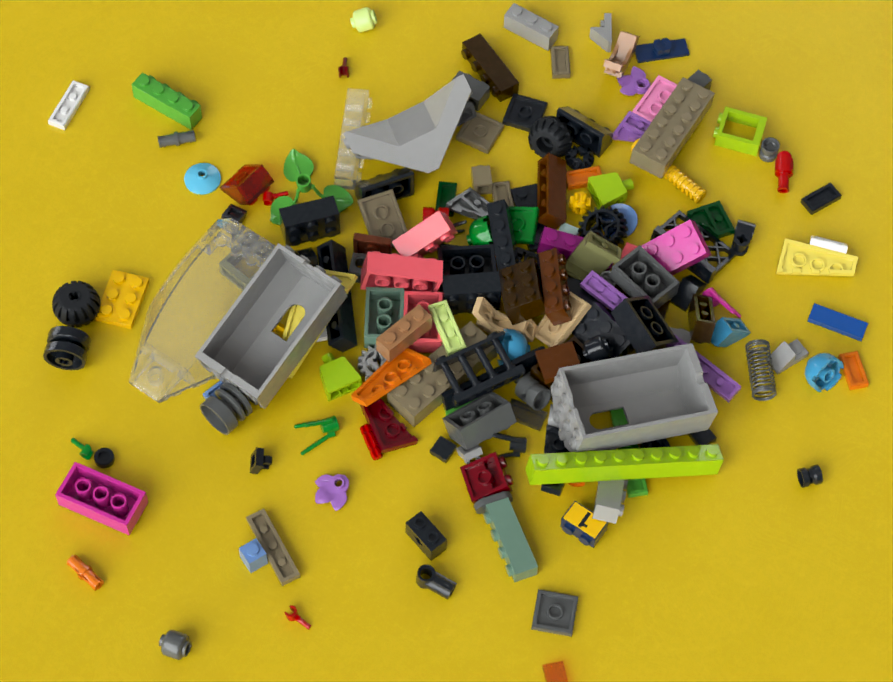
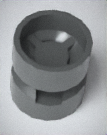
[515,375,551,411]

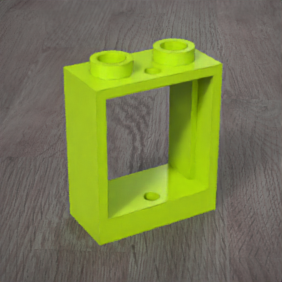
[713,107,767,156]

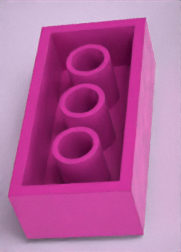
[55,462,148,535]

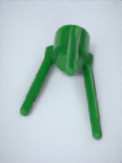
[294,416,339,455]

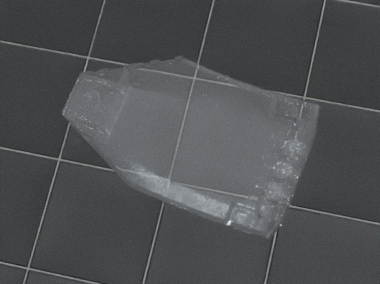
[129,218,276,403]

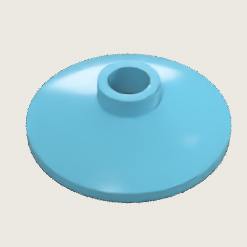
[184,163,221,195]

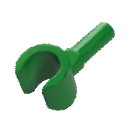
[71,438,94,460]

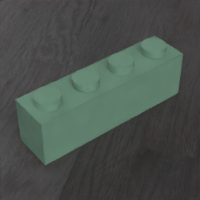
[483,497,538,582]

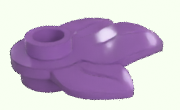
[617,67,651,96]
[315,474,350,511]

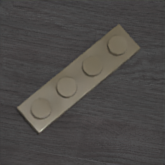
[246,509,300,586]

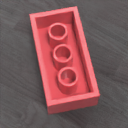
[360,251,443,292]

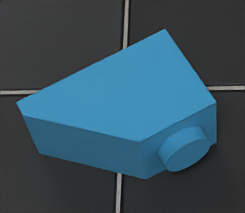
[711,317,751,347]

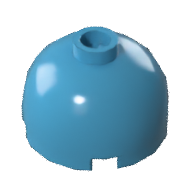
[497,328,530,366]
[804,353,844,392]

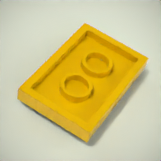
[95,270,150,329]

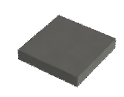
[531,589,578,637]

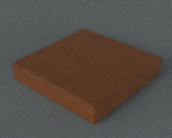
[535,341,580,384]

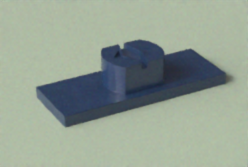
[635,38,689,63]

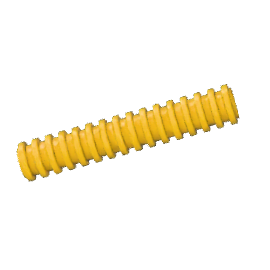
[631,138,707,204]

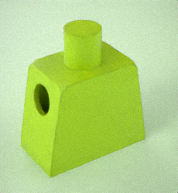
[587,172,634,210]
[319,353,362,401]

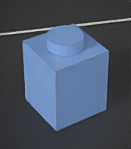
[239,538,268,573]

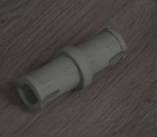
[158,130,196,148]

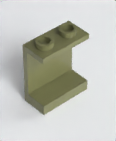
[565,231,622,281]

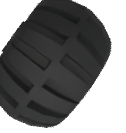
[528,116,573,158]
[52,281,100,327]

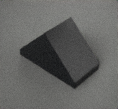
[670,275,707,312]

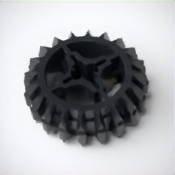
[578,205,628,247]

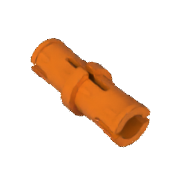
[67,554,104,591]

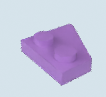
[612,111,651,142]

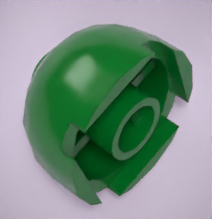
[466,215,495,251]

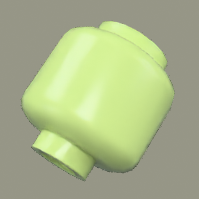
[350,7,377,32]

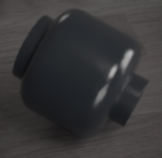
[582,335,613,362]

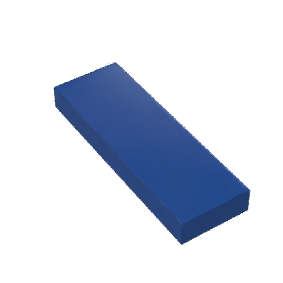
[807,303,868,341]

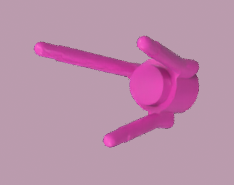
[702,287,741,318]

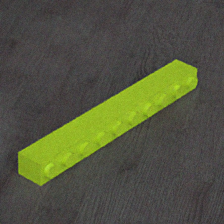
[525,444,724,485]

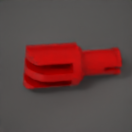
[775,151,793,193]

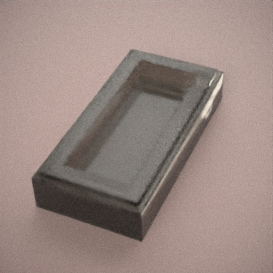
[510,398,548,431]

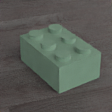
[364,287,404,348]

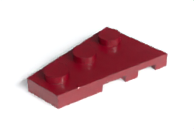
[360,398,418,454]

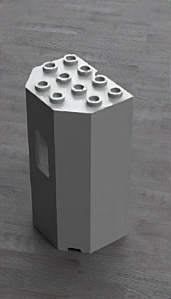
[195,243,347,409]
[551,343,718,452]

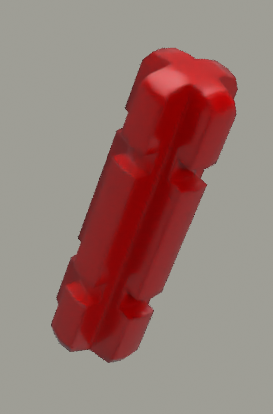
[360,424,383,461]

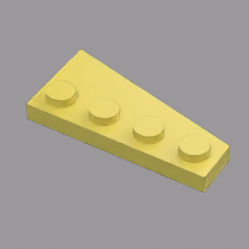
[776,238,858,276]

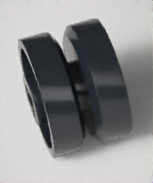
[43,326,91,370]

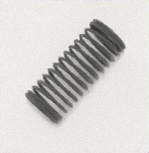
[745,339,777,401]

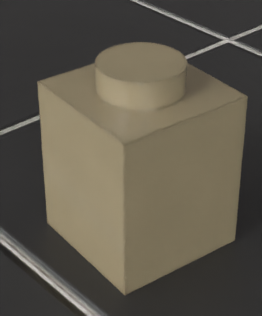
[471,165,492,195]

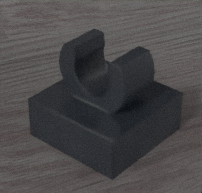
[250,447,272,474]

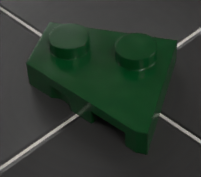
[686,200,735,239]

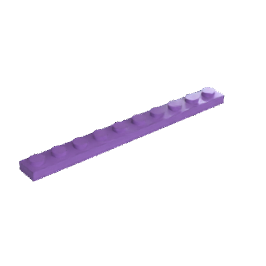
[580,270,742,403]

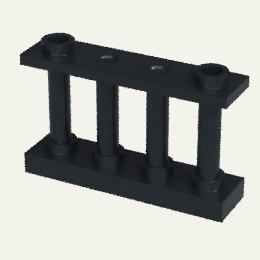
[433,331,526,409]

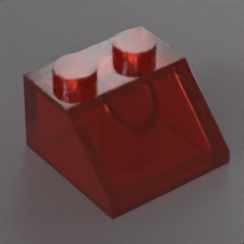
[220,164,274,206]

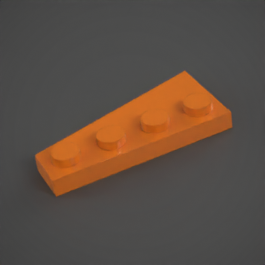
[351,348,432,407]

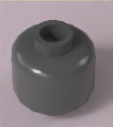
[159,630,192,660]

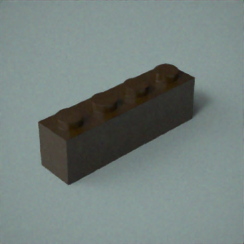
[461,34,519,102]

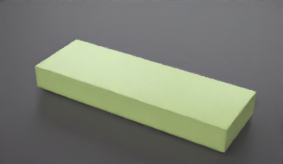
[428,300,467,356]

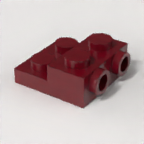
[460,452,514,504]

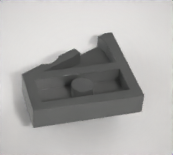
[445,187,489,220]

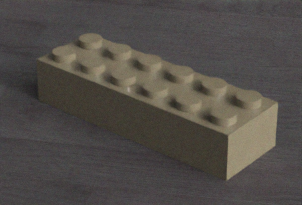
[629,77,715,179]
[387,321,497,427]

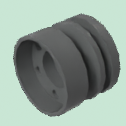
[200,382,252,435]

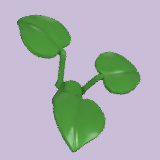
[270,149,353,225]

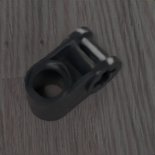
[731,219,756,256]

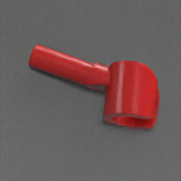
[263,191,289,206]
[285,605,311,630]

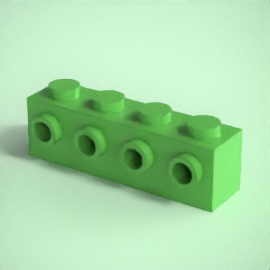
[131,72,202,130]

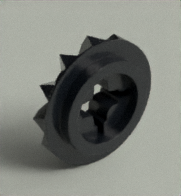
[565,144,594,170]

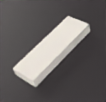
[48,80,90,130]

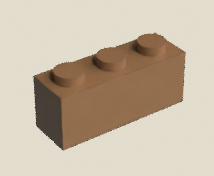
[376,304,432,362]

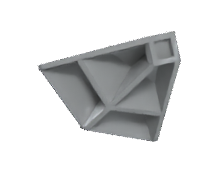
[343,74,473,173]

